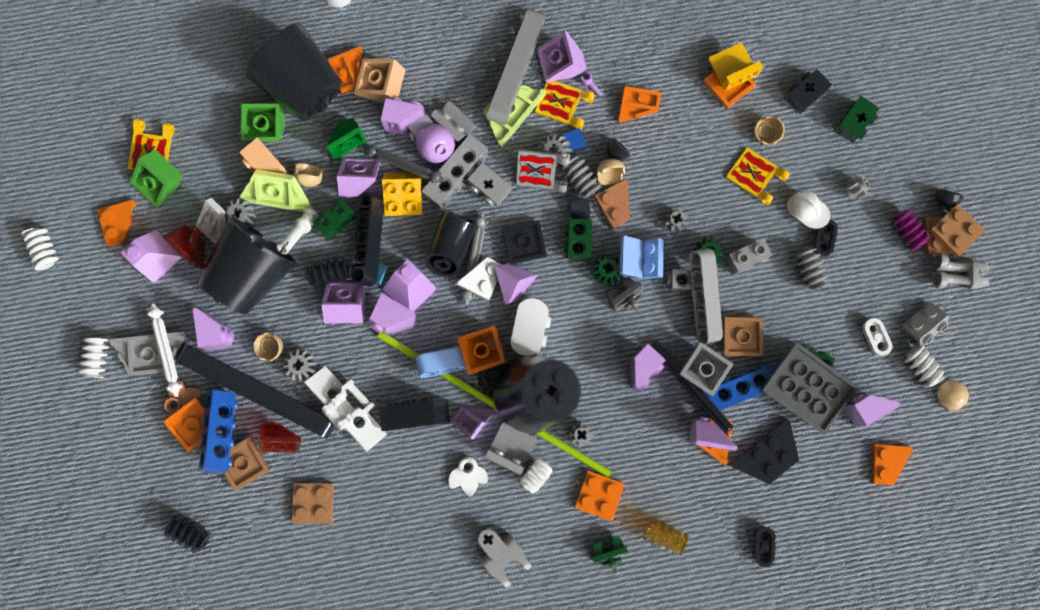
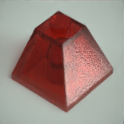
[163,225,205,270]
[258,421,301,453]

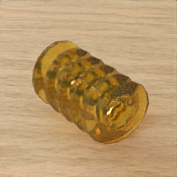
[643,519,689,556]

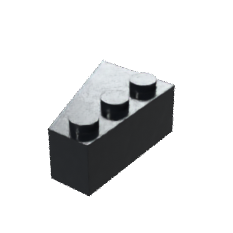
[379,397,450,431]

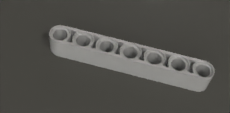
[487,9,546,125]

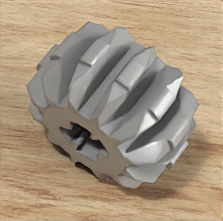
[540,134,572,167]
[224,199,256,225]
[283,349,317,382]

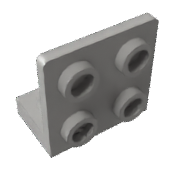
[485,422,537,475]

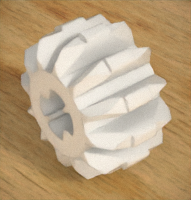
[520,458,552,493]

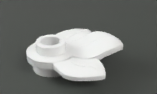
[449,457,488,497]

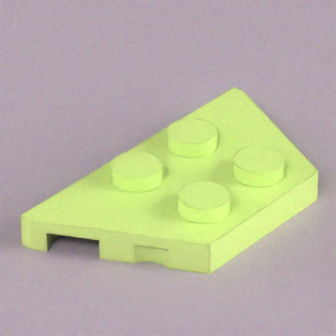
[483,85,546,148]
[239,169,312,212]

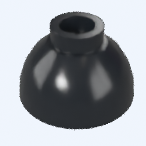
[605,138,630,161]
[936,188,964,211]

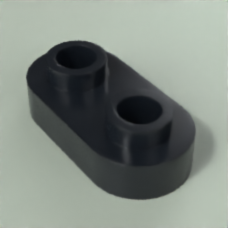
[813,219,838,257]
[753,526,776,567]

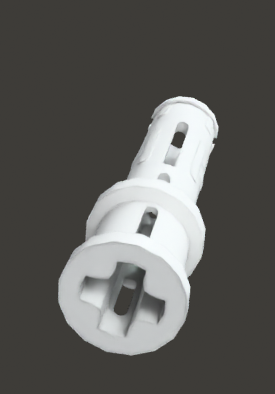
[277,208,319,254]

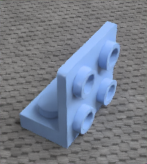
[620,236,664,279]

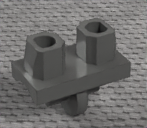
[608,278,644,312]

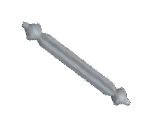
[460,212,488,305]

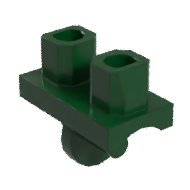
[591,535,628,571]

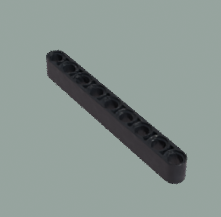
[175,344,335,439]

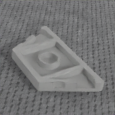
[109,332,186,376]

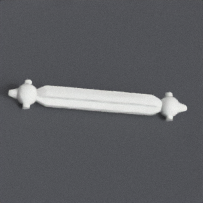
[147,304,182,397]

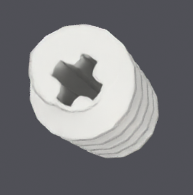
[21,228,59,270]
[78,338,109,379]
[905,344,947,388]

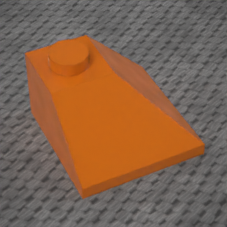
[457,326,506,375]

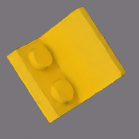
[708,43,763,91]
[382,172,423,216]

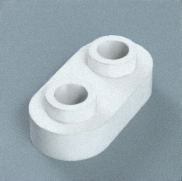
[862,318,892,356]

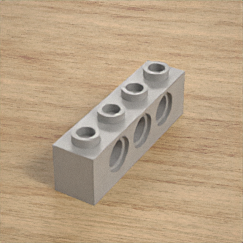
[422,134,488,209]

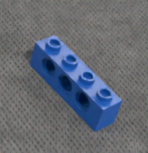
[703,363,776,410]
[198,390,238,474]

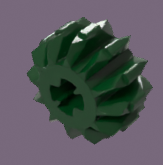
[692,237,725,265]
[591,253,623,286]

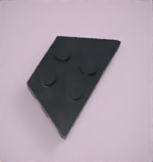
[729,418,799,485]

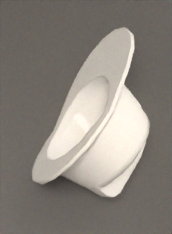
[787,191,830,229]

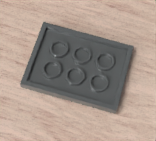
[761,342,860,435]

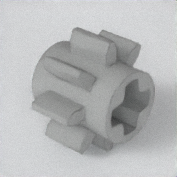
[846,176,870,200]
[664,209,688,232]
[569,423,594,447]

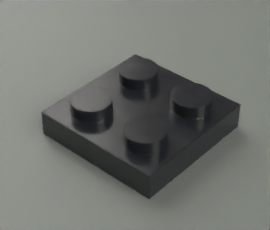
[502,220,547,265]

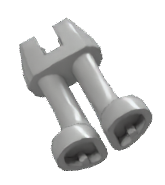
[932,253,990,289]

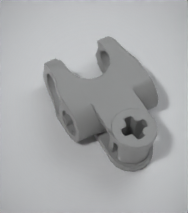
[478,527,532,588]

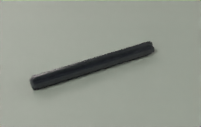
[650,341,733,434]

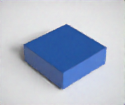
[562,128,587,153]

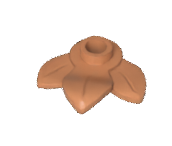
[164,381,201,415]

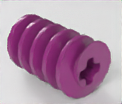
[890,209,930,252]

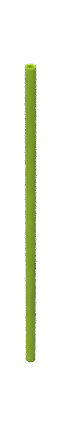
[377,332,612,478]

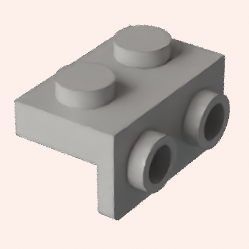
[902,302,949,346]

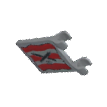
[516,149,570,192]

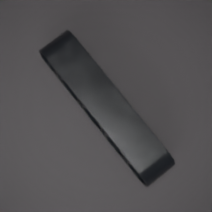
[351,192,384,287]

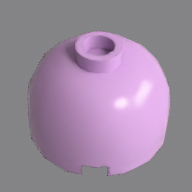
[416,124,455,163]

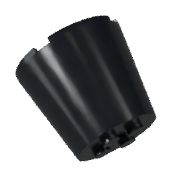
[246,23,343,121]
[197,217,297,315]
[493,355,581,433]

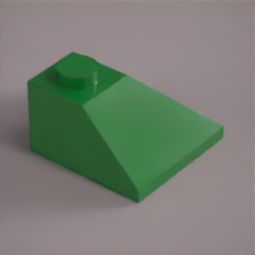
[326,117,367,160]

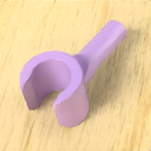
[581,72,602,96]

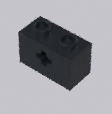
[785,69,832,115]

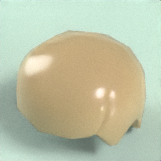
[753,116,785,145]
[596,158,625,185]
[294,163,323,187]
[253,332,283,362]
[937,380,969,411]

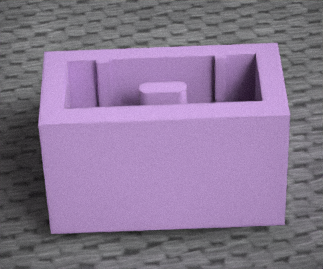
[381,97,426,135]
[630,344,665,391]

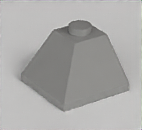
[679,342,733,397]

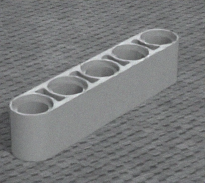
[689,248,723,345]

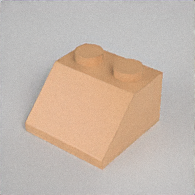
[354,59,405,103]
[240,138,290,175]

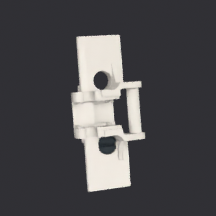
[304,366,387,452]

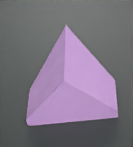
[495,264,537,304]
[450,406,496,439]

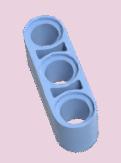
[415,347,466,378]

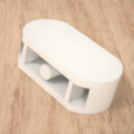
[510,298,552,356]

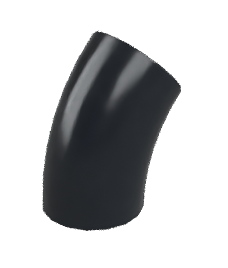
[425,210,477,277]

